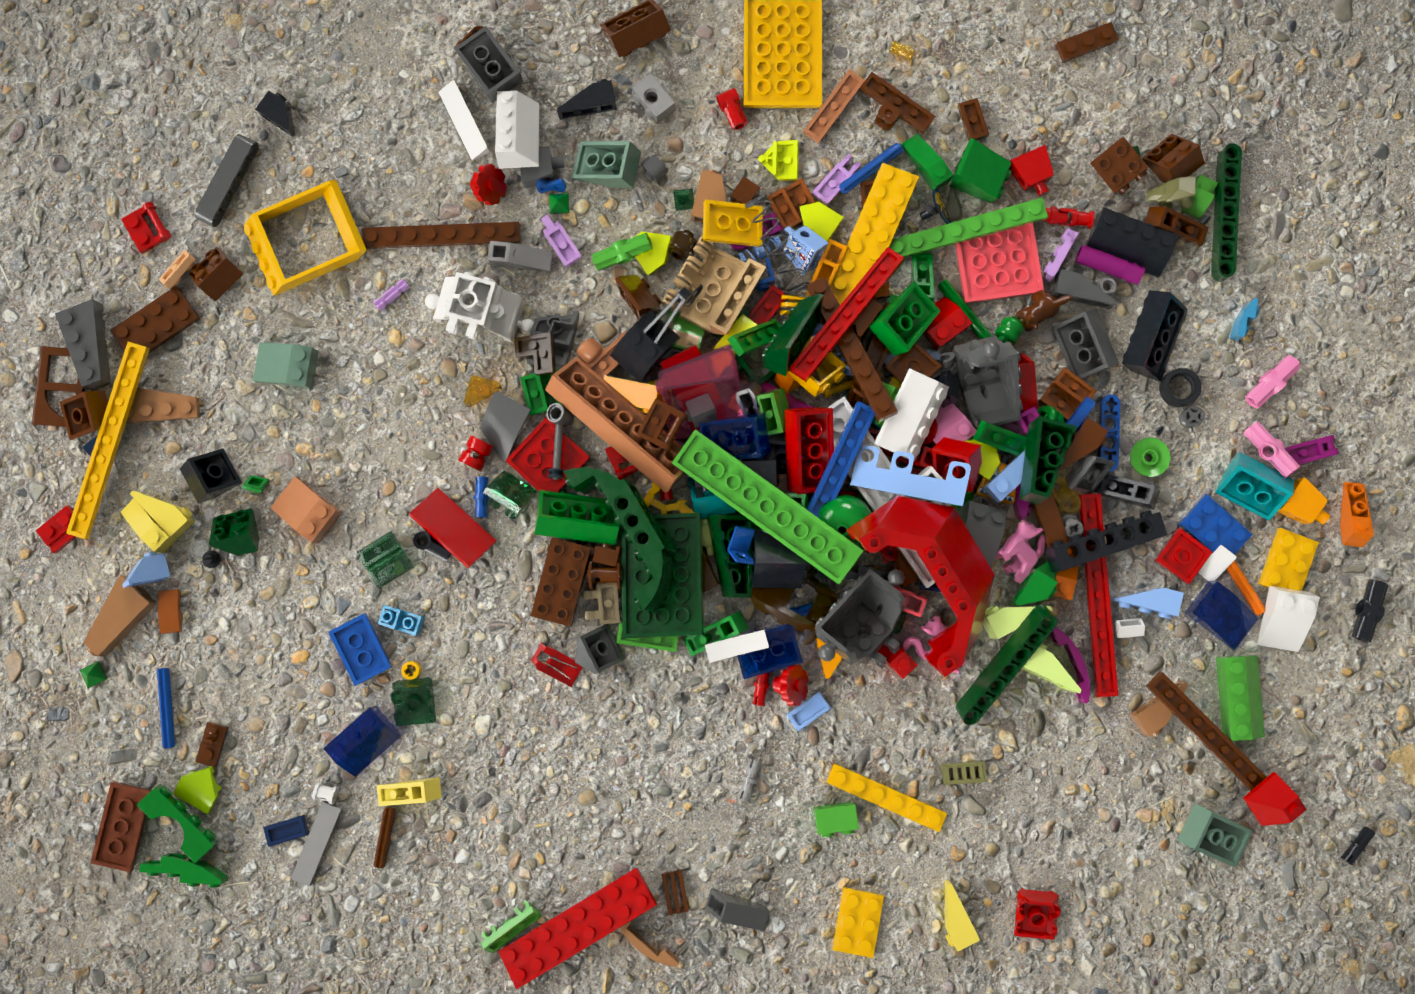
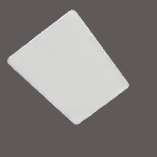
[1198,545,1237,583]

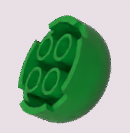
[818,494,871,550]

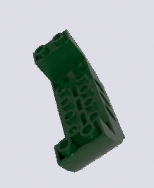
[563,467,675,613]

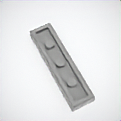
[290,801,343,886]

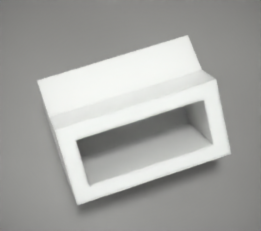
[1114,618,1145,638]

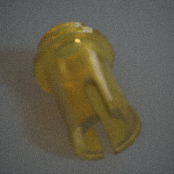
[889,40,915,61]

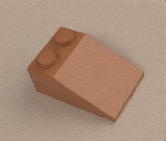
[270,476,342,544]

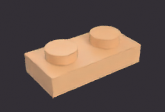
[159,249,196,289]

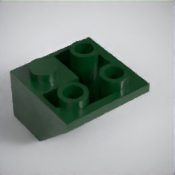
[209,508,260,556]

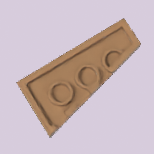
[126,388,200,424]

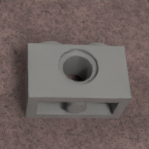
[632,73,675,124]

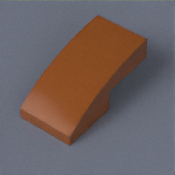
[158,589,183,634]

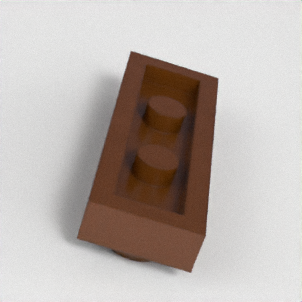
[1055,22,1119,63]

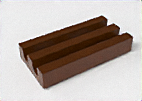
[661,869,689,915]

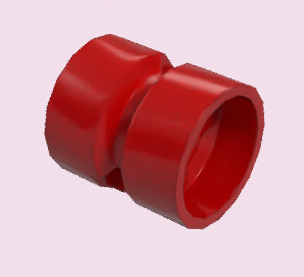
[458,435,494,472]

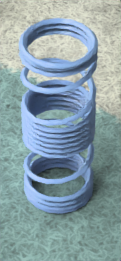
[738,235,783,262]

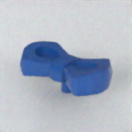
[536,178,566,194]

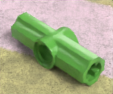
[592,233,653,271]

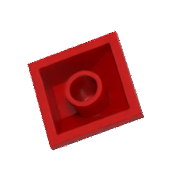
[1243,772,1307,826]

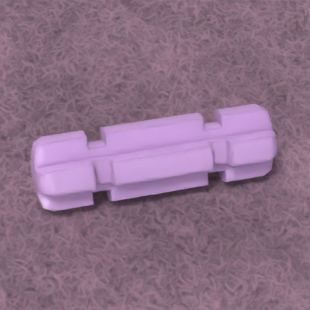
[374,279,409,311]

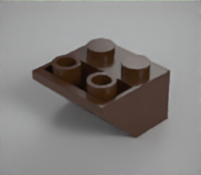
[1142,134,1205,183]
[189,246,244,302]

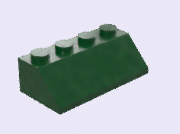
[762,293,824,376]

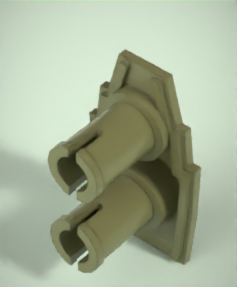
[1146,176,1196,209]

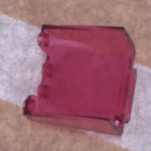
[655,343,746,440]

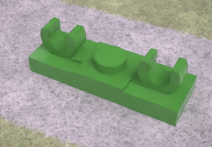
[481,900,542,954]

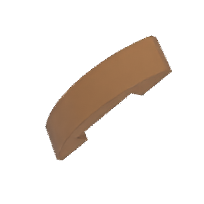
[620,921,679,967]

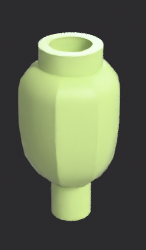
[702,519,714,555]

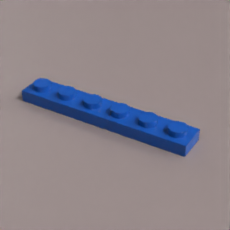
[807,401,875,518]

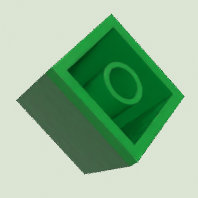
[949,138,1012,204]

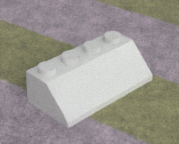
[495,90,540,169]
[874,368,949,461]

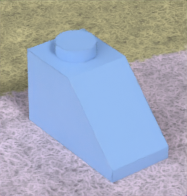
[122,552,170,588]

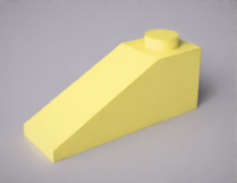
[130,491,196,538]
[121,498,178,553]
[377,777,442,806]
[945,880,980,951]

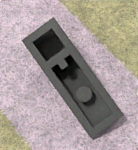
[1052,268,1116,309]

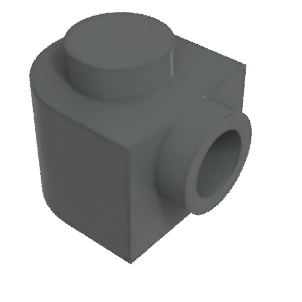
[641,155,668,182]

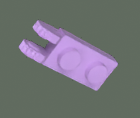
[812,154,861,206]

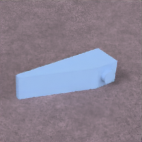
[982,450,1025,503]

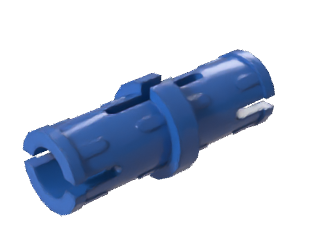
[473,477,490,518]

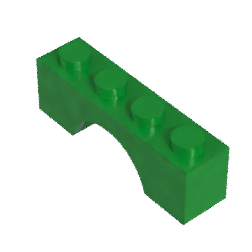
[136,784,218,863]

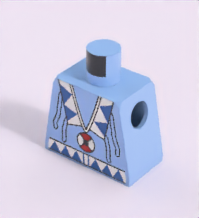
[782,226,828,276]

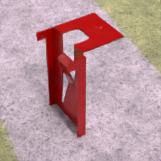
[531,642,583,687]

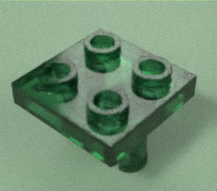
[484,470,537,519]

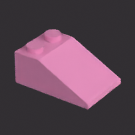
[930,404,977,447]

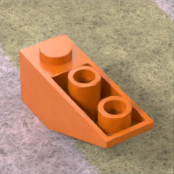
[1340,482,1374,547]

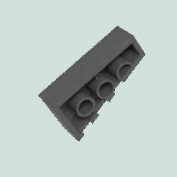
[55,299,111,391]

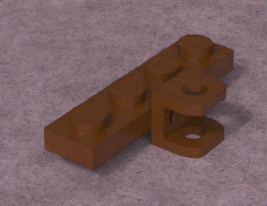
[859,72,936,134]

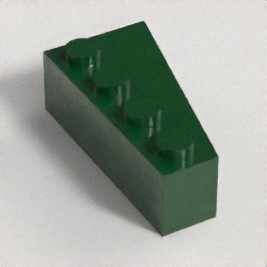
[707,514,754,598]

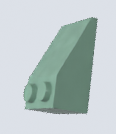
[572,141,641,188]
[253,342,319,390]
[1178,803,1253,868]

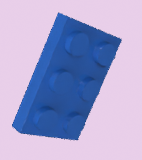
[1178,494,1253,555]
[328,613,392,686]

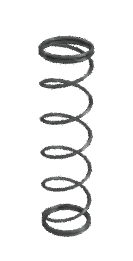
[744,194,810,296]

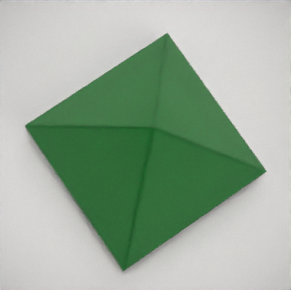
[549,193,570,214]
[242,475,270,494]
[80,661,107,688]

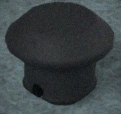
[202,550,220,568]

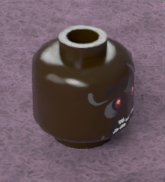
[668,230,697,261]

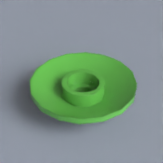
[1130,437,1171,477]

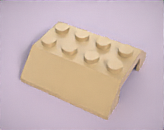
[661,236,767,335]

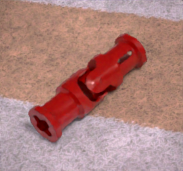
[1040,206,1095,229]

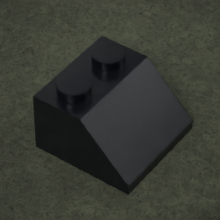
[180,448,242,504]

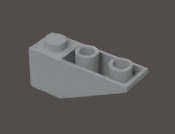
[488,241,553,272]

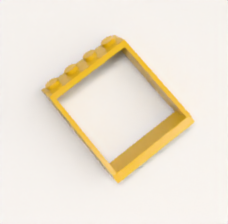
[243,180,367,296]

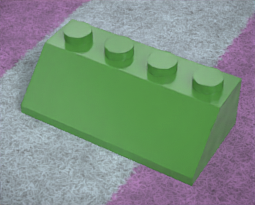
[1216,655,1265,741]

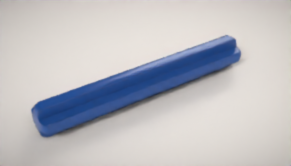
[839,143,903,194]
[157,668,175,749]

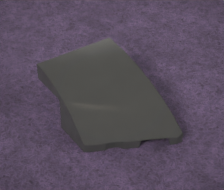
[526,311,579,369]
[480,391,532,463]

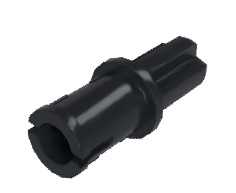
[1340,826,1375,866]

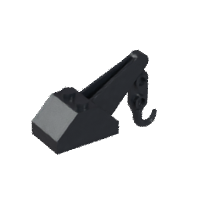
[610,284,703,383]

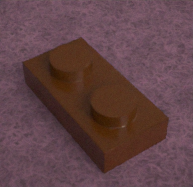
[957,98,989,140]

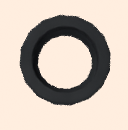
[1159,368,1201,407]

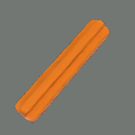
[1226,560,1265,615]

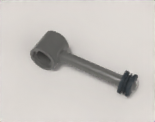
[546,403,574,480]

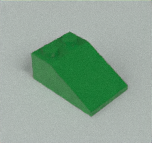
[869,282,940,356]

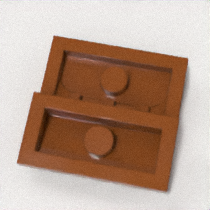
[767,178,816,229]
[1038,367,1096,422]

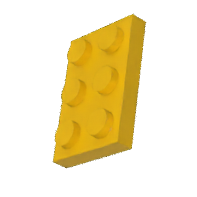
[703,199,763,247]
[1258,528,1319,591]
[832,887,884,958]

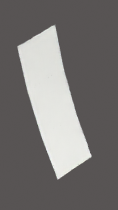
[705,630,769,663]

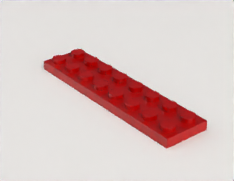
[498,867,658,990]

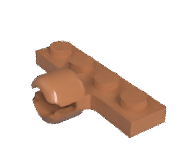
[577,331,627,379]

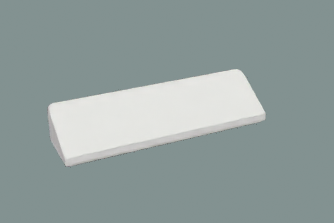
[439,80,490,161]

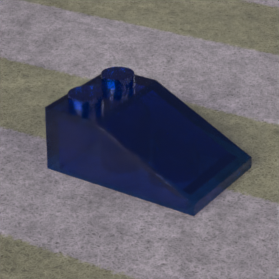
[699,413,771,460]
[1185,581,1258,650]

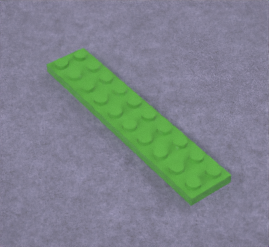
[672,429,864,584]

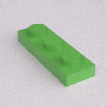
[616,623,679,652]

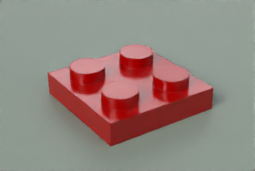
[1154,528,1213,585]

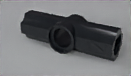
[1351,579,1388,643]

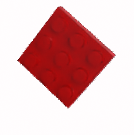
[505,417,590,492]

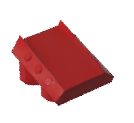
[1014,888,1061,940]

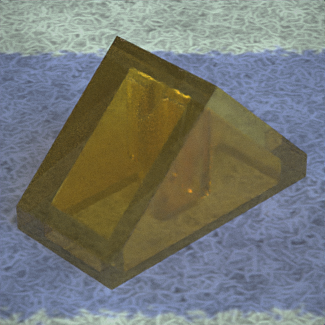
[463,375,503,408]

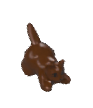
[1015,290,1072,332]

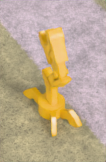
[644,482,694,515]

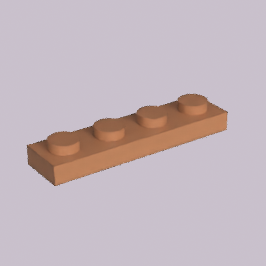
[803,69,865,144]

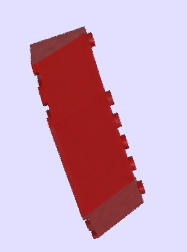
[846,496,995,677]

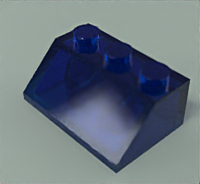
[732,623,803,679]
[323,705,402,777]

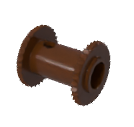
[587,561,622,590]

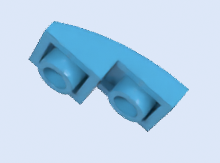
[1230,298,1260,340]
[377,605,425,636]

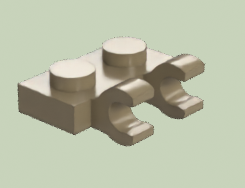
[583,583,620,625]

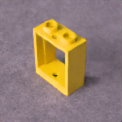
[788,335,846,397]

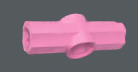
[1245,355,1301,409]
[1244,421,1300,478]

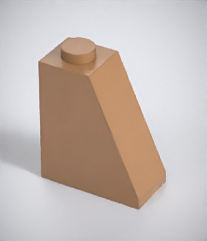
[691,169,727,223]

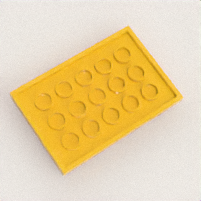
[743,0,822,108]

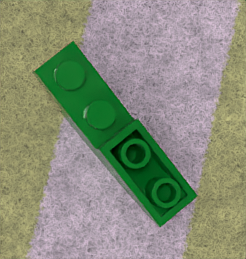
[139,853,228,888]

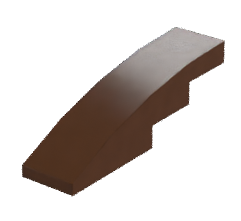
[1030,492,1068,547]

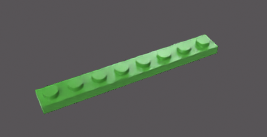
[890,197,1048,258]

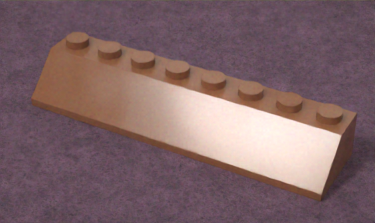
[545,356,686,493]

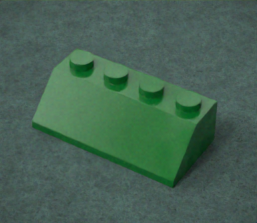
[534,490,619,545]

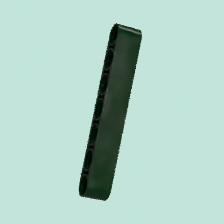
[1211,143,1242,282]
[956,605,1057,725]

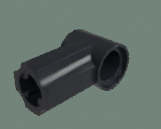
[413,531,452,562]

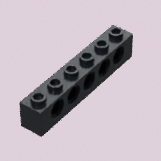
[1044,510,1168,572]

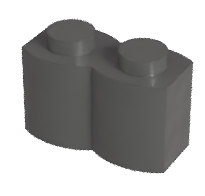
[736,380,763,429]

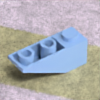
[1113,588,1184,619]

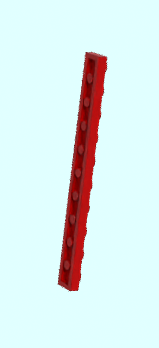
[1078,493,1118,697]

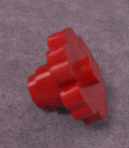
[470,164,507,205]
[773,665,808,706]

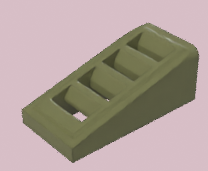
[941,760,987,785]

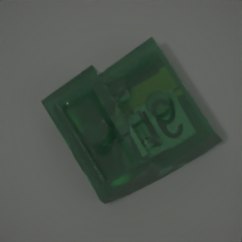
[357,531,414,589]

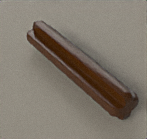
[373,807,396,868]

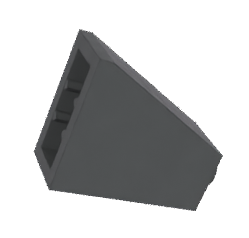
[705,889,770,931]

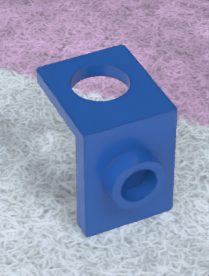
[754,258,775,292]
[727,526,755,564]

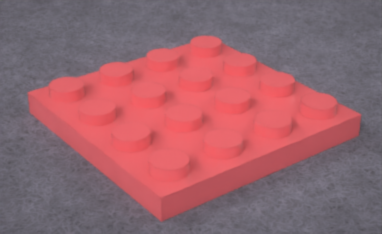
[955,223,1044,304]

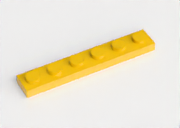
[826,763,947,832]

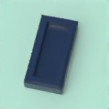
[263,815,309,847]

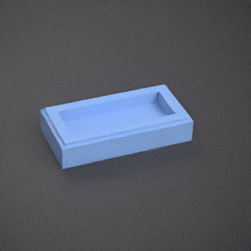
[786,691,831,731]

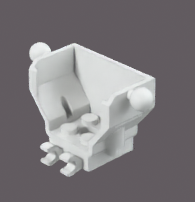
[425,272,534,342]

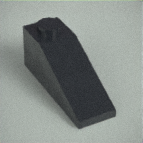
[557,79,617,119]
[1093,474,1160,510]

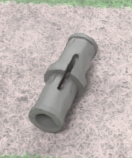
[737,758,762,802]

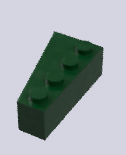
[1019,416,1077,504]

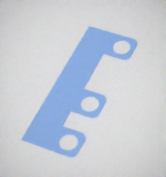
[850,445,971,506]

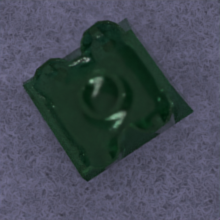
[390,677,436,726]

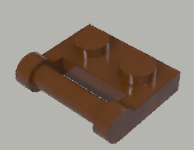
[636,398,688,452]

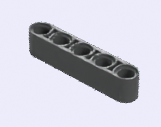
[195,134,259,227]

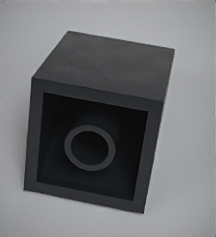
[752,530,809,589]

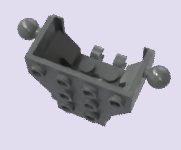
[940,335,1023,428]
[815,569,906,669]

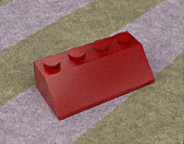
[785,407,834,494]

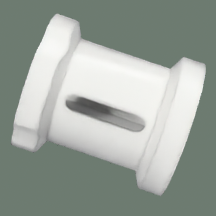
[312,782,339,805]

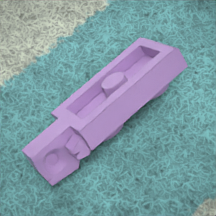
[541,214,582,268]
[1044,228,1079,283]

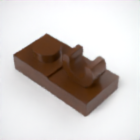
[195,722,229,767]

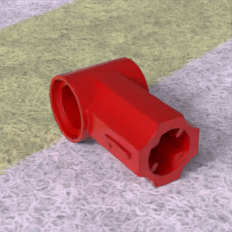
[716,88,748,130]

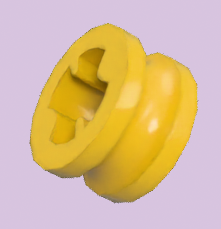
[401,661,421,680]

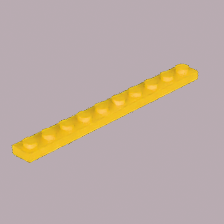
[66,342,150,539]

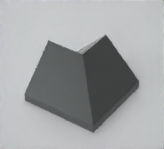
[1065,456,1115,494]
[575,624,625,674]

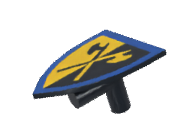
[920,189,952,224]

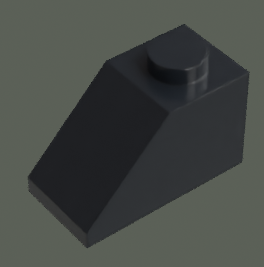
[255,90,295,137]

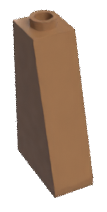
[83,575,157,656]

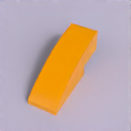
[806,239,848,297]

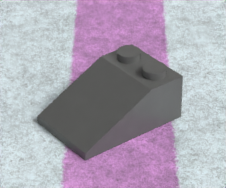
[454,26,523,103]
[958,501,1006,569]

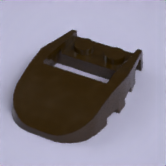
[751,574,839,637]

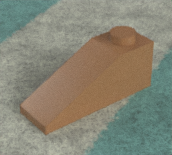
[1130,681,1188,737]

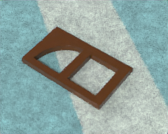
[32,346,85,427]

